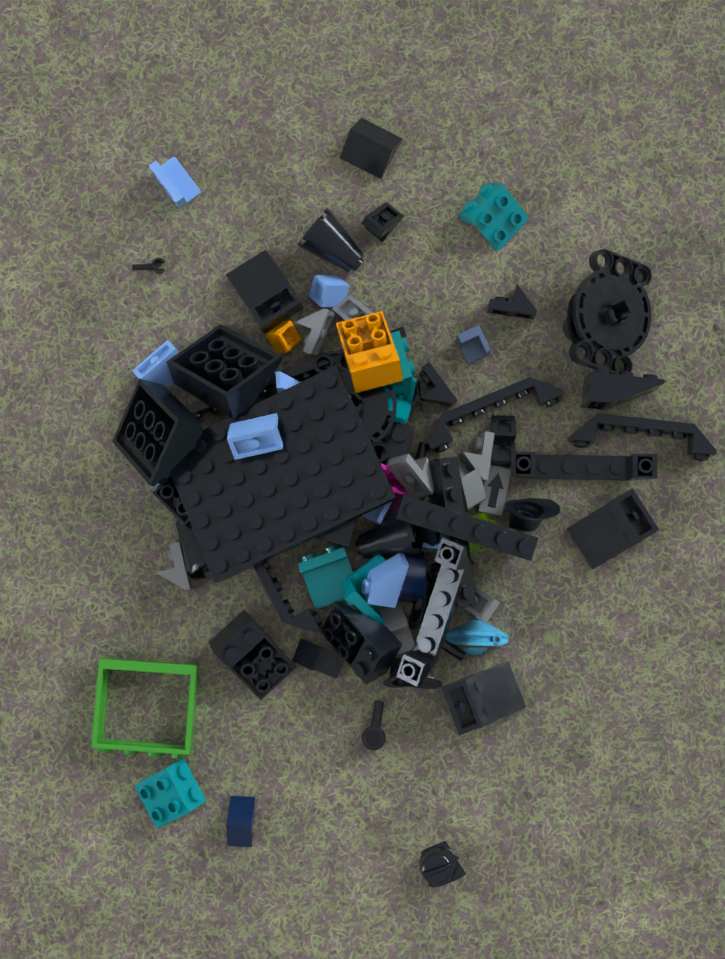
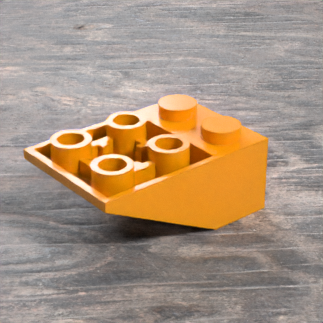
[336,311,403,393]

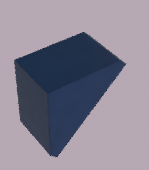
[398,555,426,603]
[226,796,255,847]

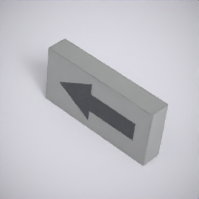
[478,465,511,516]

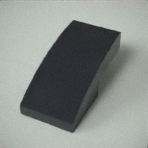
[491,415,517,466]

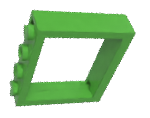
[91,658,200,759]

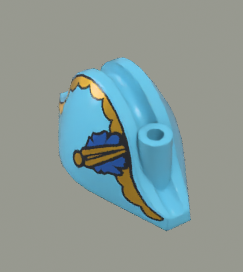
[446,620,508,656]

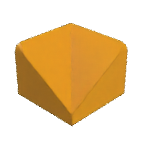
[265,320,302,354]

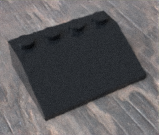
[166,324,282,419]
[112,378,204,487]

